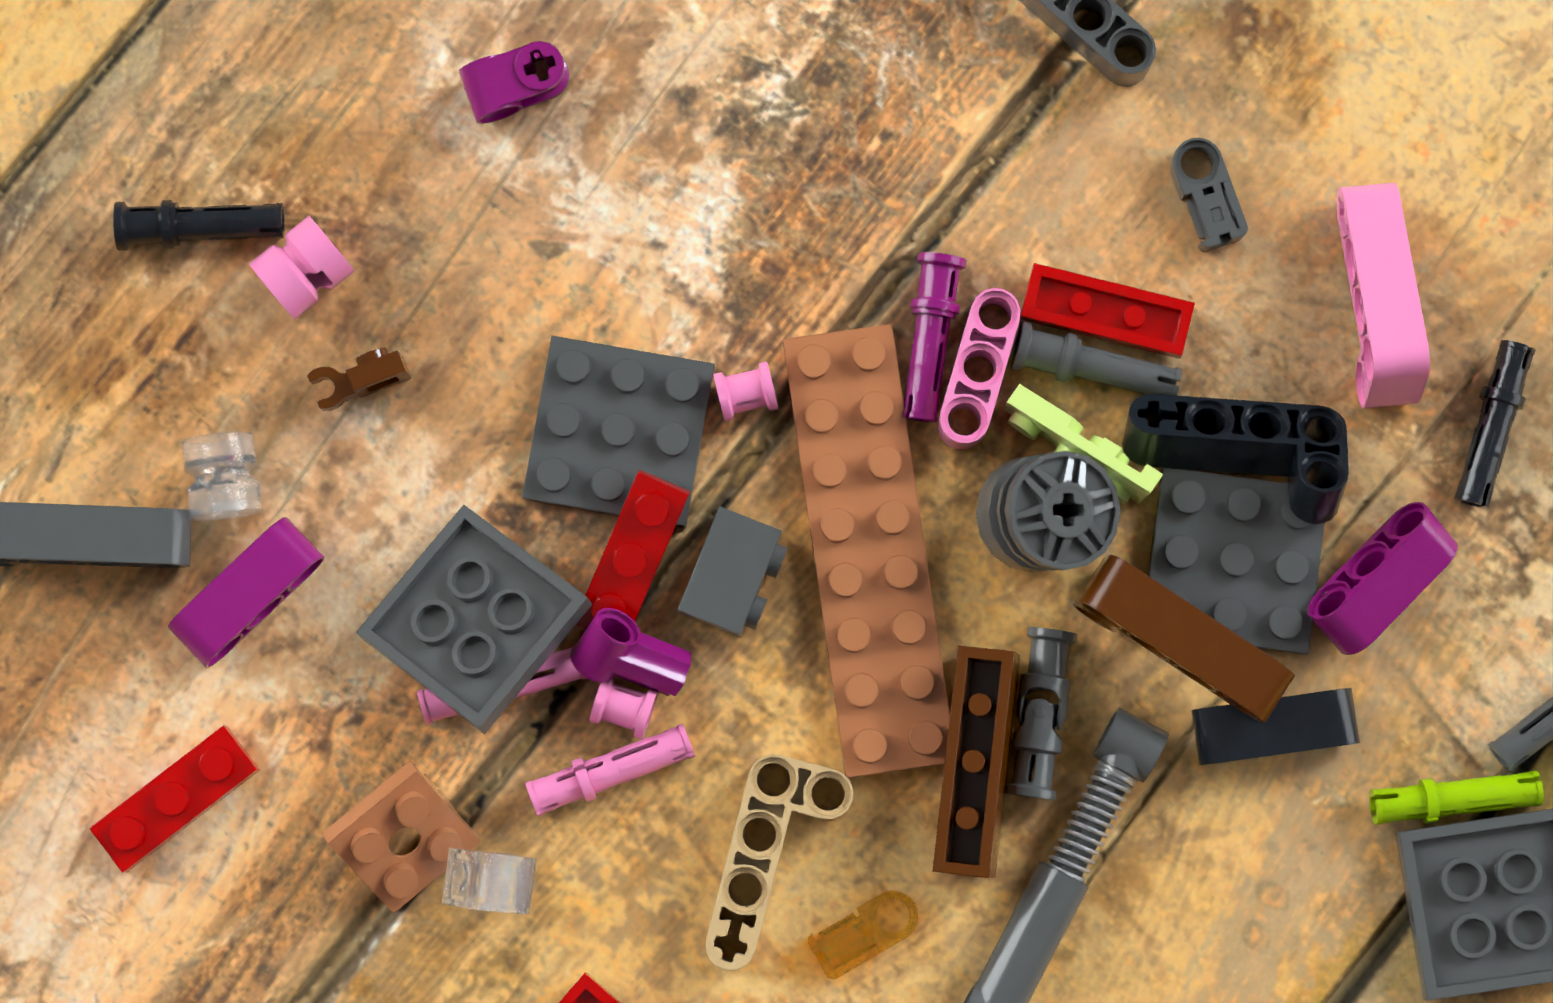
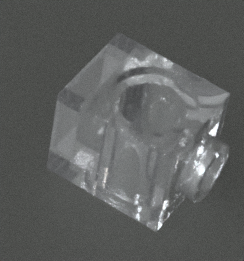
[442,847,537,915]

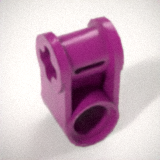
[459,41,570,124]

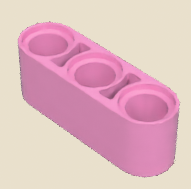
[937,288,1021,450]

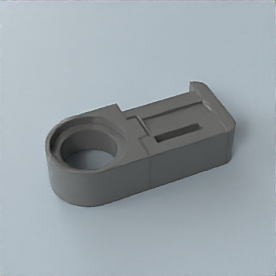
[1170,138,1248,252]

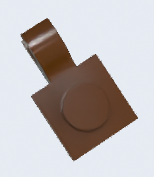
[307,347,412,411]

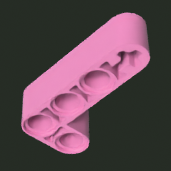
[1337,182,1430,409]

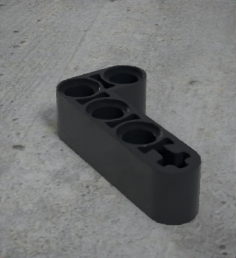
[1122,394,1349,524]

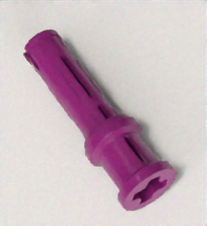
[902,252,967,423]

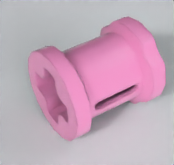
[713,361,778,421]
[589,679,658,739]

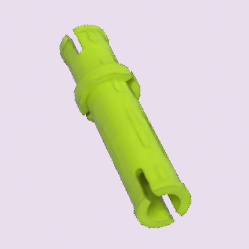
[1369,770,1544,825]

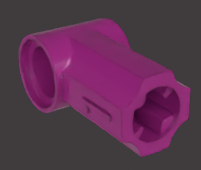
[570,608,691,696]

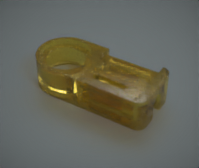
[808,890,918,979]

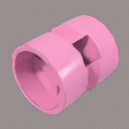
[249,216,355,320]

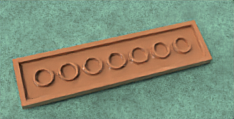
[783,324,950,778]

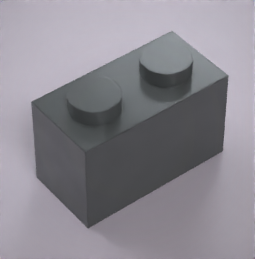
[678,506,788,638]

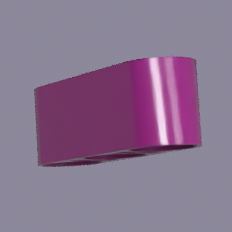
[1307,502,1458,655]
[168,517,324,668]

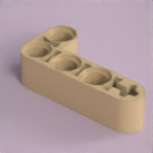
[705,754,853,971]

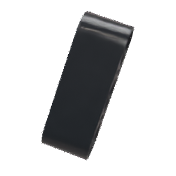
[1191,688,1360,766]

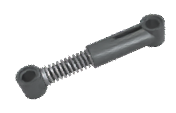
[963,707,1169,1003]

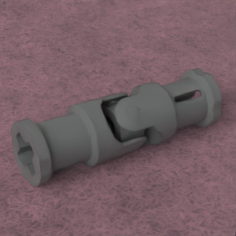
[1005,627,1077,800]

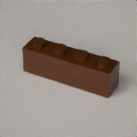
[932,645,1020,878]

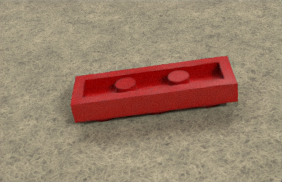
[1020,263,1195,359]
[576,470,691,629]
[89,725,260,873]

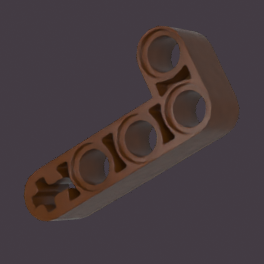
[1073,554,1295,724]

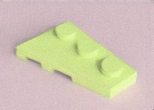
[1003,384,1163,504]

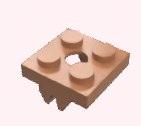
[322,761,480,914]

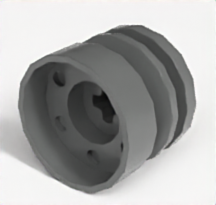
[976,451,1121,572]

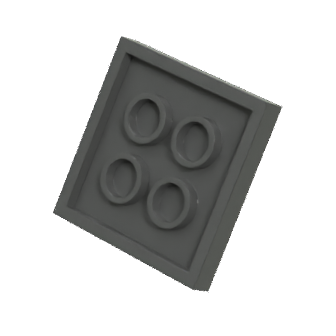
[522,336,715,528]
[1148,468,1325,655]
[356,504,592,735]
[1395,808,1553,1001]

